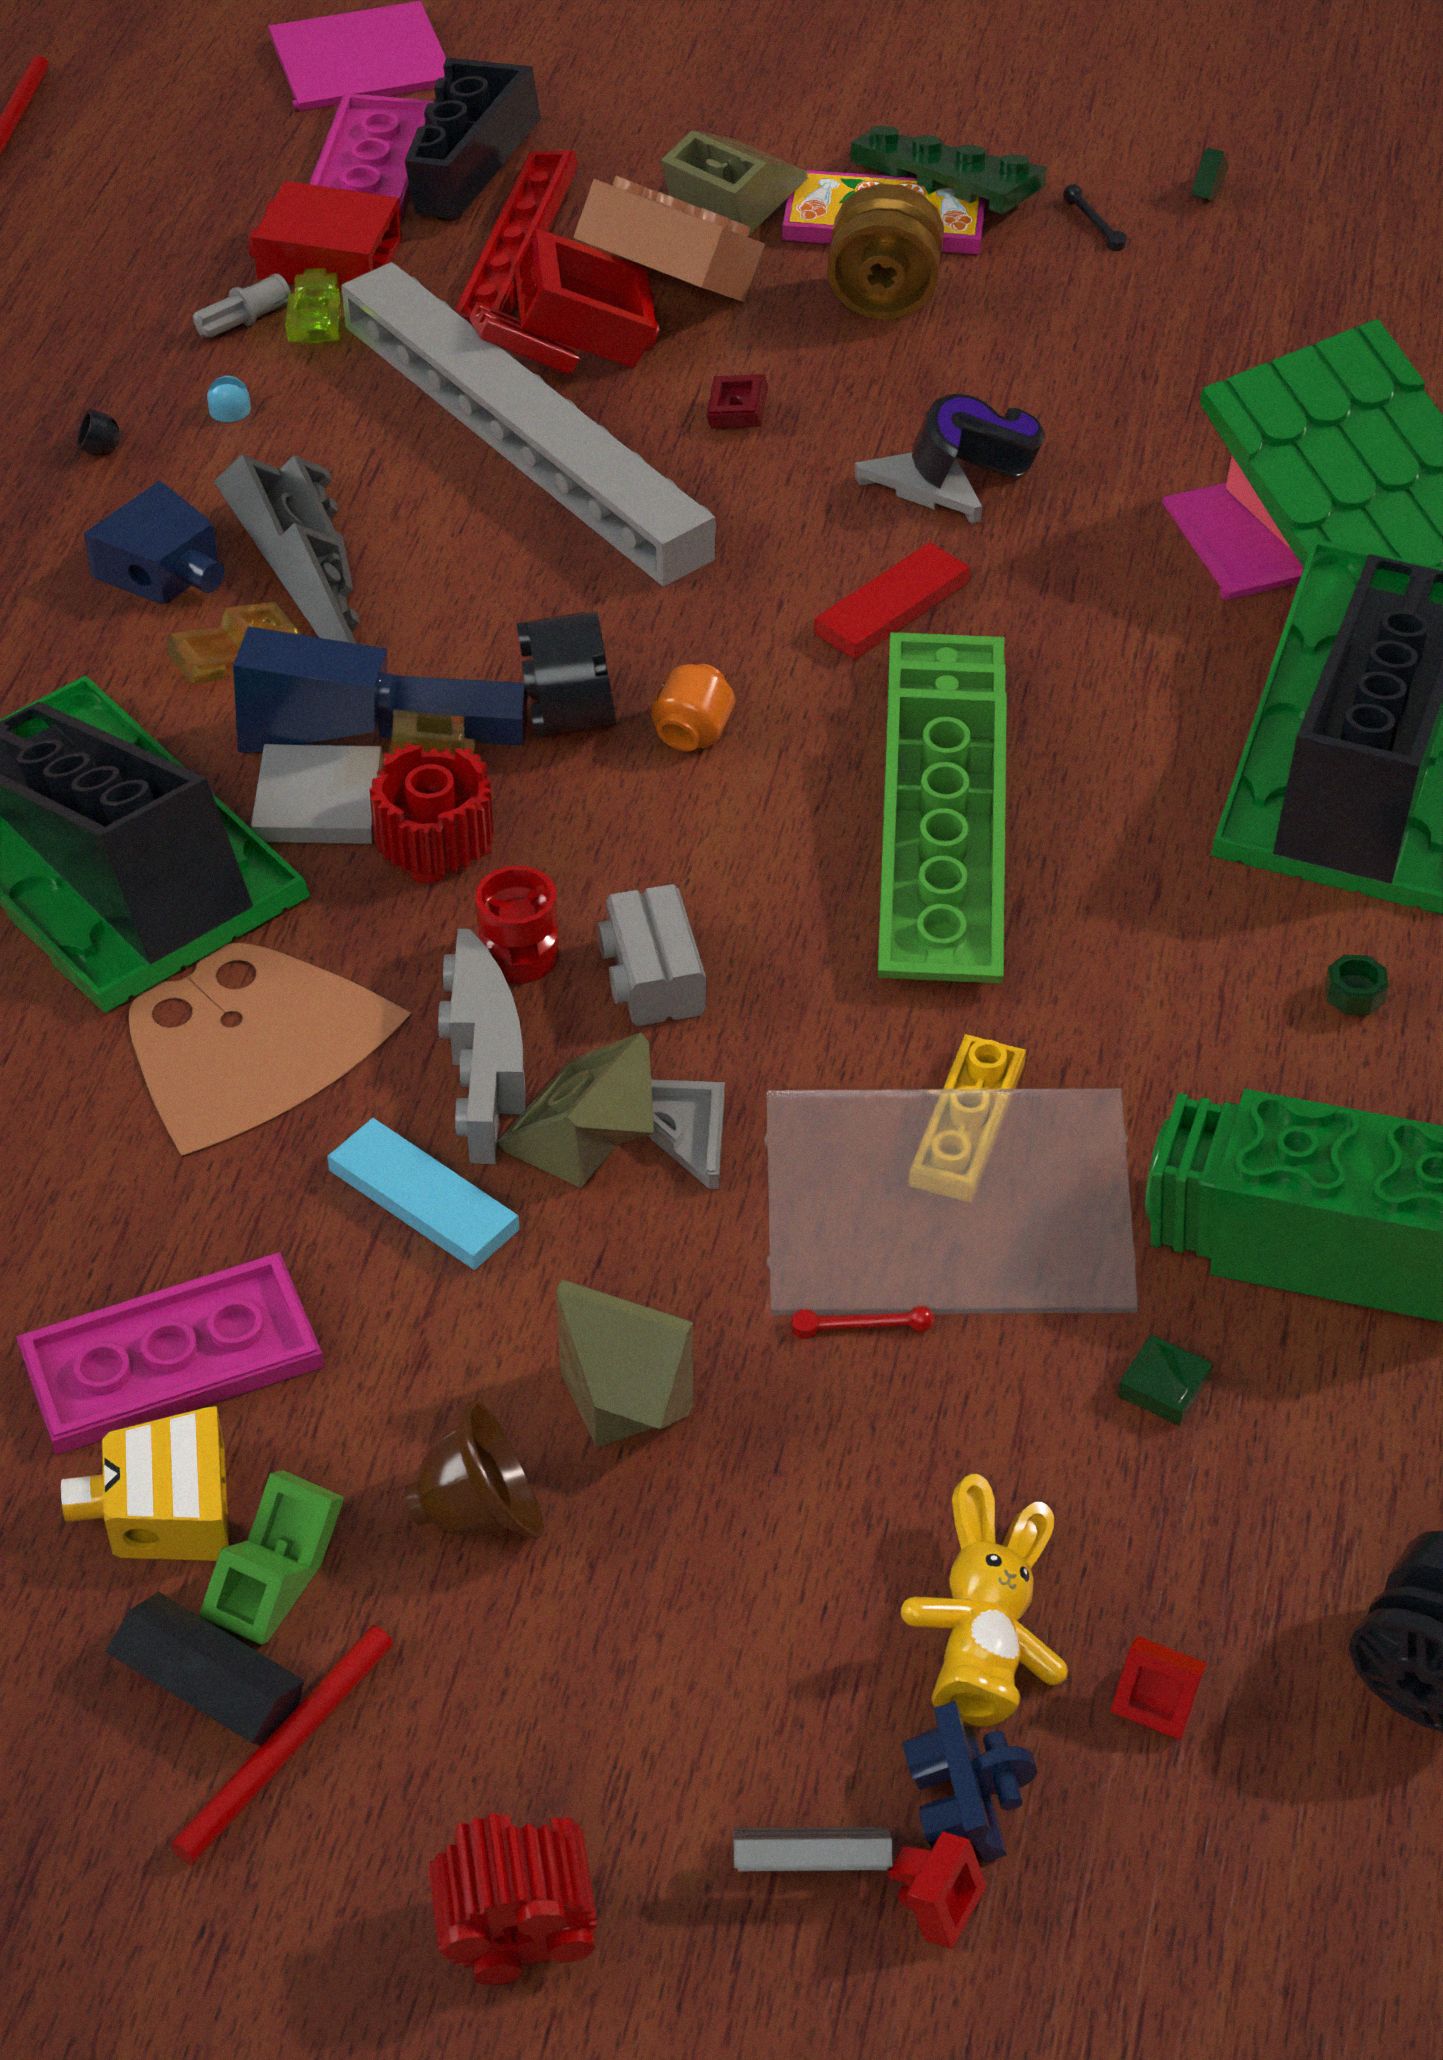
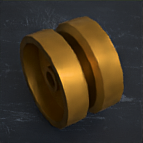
[827,184,944,320]

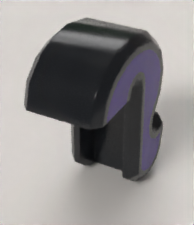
[912,394,1045,489]

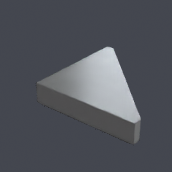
[855,453,982,524]
[647,1079,725,1189]

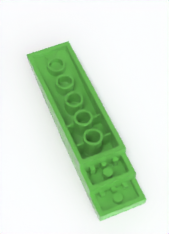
[877,632,1007,984]

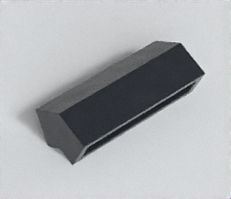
[105,1592,305,1746]

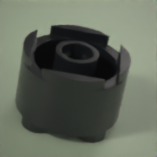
[517,611,616,739]

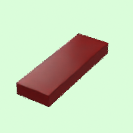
[814,542,971,660]

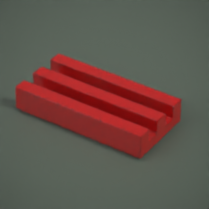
[469,302,580,374]

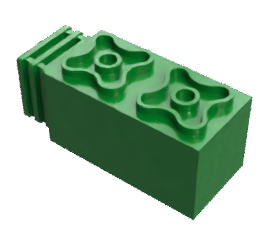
[1145,1088,1443,1322]

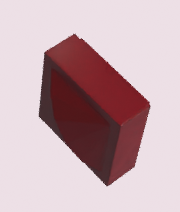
[706,374,768,428]

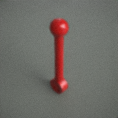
[791,1305,935,1339]

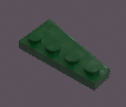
[850,126,1047,214]

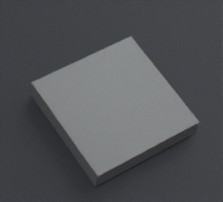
[251,744,383,844]

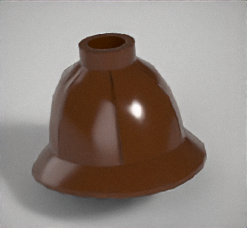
[404,1400,544,1539]

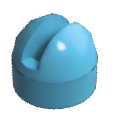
[207,375,251,422]

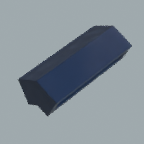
[378,675,528,746]

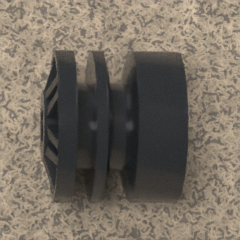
[1349,1531,1443,1732]

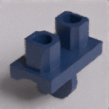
[902,1701,1037,1862]

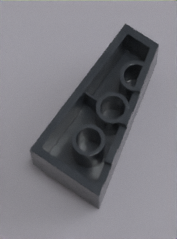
[405,57,541,220]

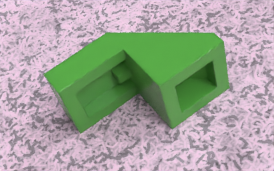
[199,1470,344,1645]

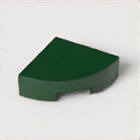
[1191,148,1229,201]

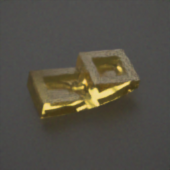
[167,602,300,685]

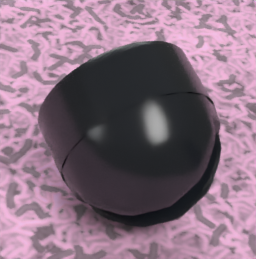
[77,408,120,455]

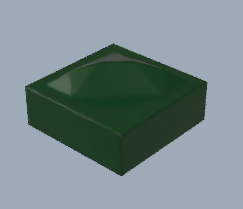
[1117,1334,1213,1426]

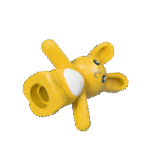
[901,1474,1068,1727]

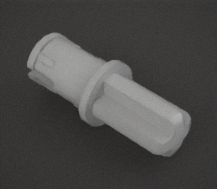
[192,273,292,338]

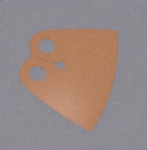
[129,943,412,1156]

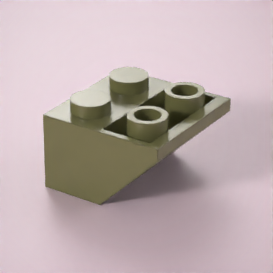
[661,130,808,236]

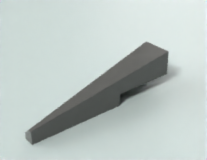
[214,454,360,644]

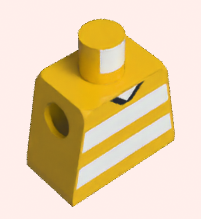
[61,1406,229,1561]

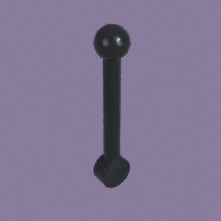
[1063,184,1127,251]

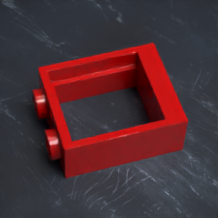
[514,228,659,368]

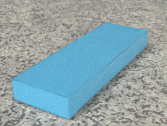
[327,1118,520,1270]

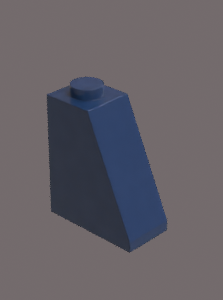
[233,626,396,753]

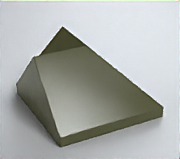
[497,1032,654,1188]
[556,1279,693,1448]

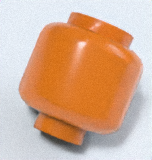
[650,664,736,752]

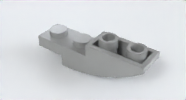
[438,929,525,1164]

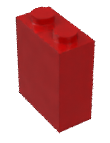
[248,181,402,292]

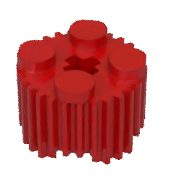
[369,743,494,883]
[428,1812,597,1985]

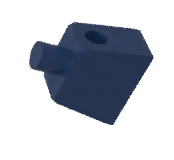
[83,481,224,604]

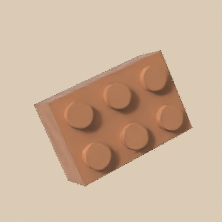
[573,175,765,302]

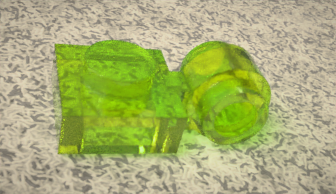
[285,268,342,343]

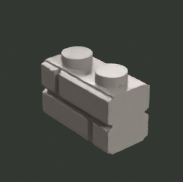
[597,884,706,1026]

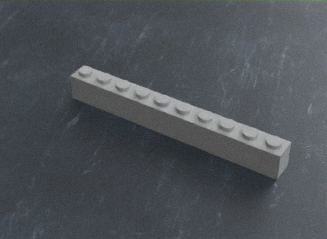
[341,262,717,587]

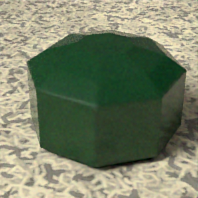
[1325,955,1389,1015]

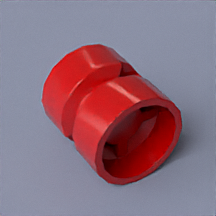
[476,865,559,984]

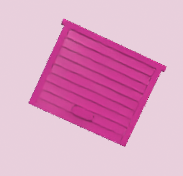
[268,1,446,111]
[1162,482,1304,600]

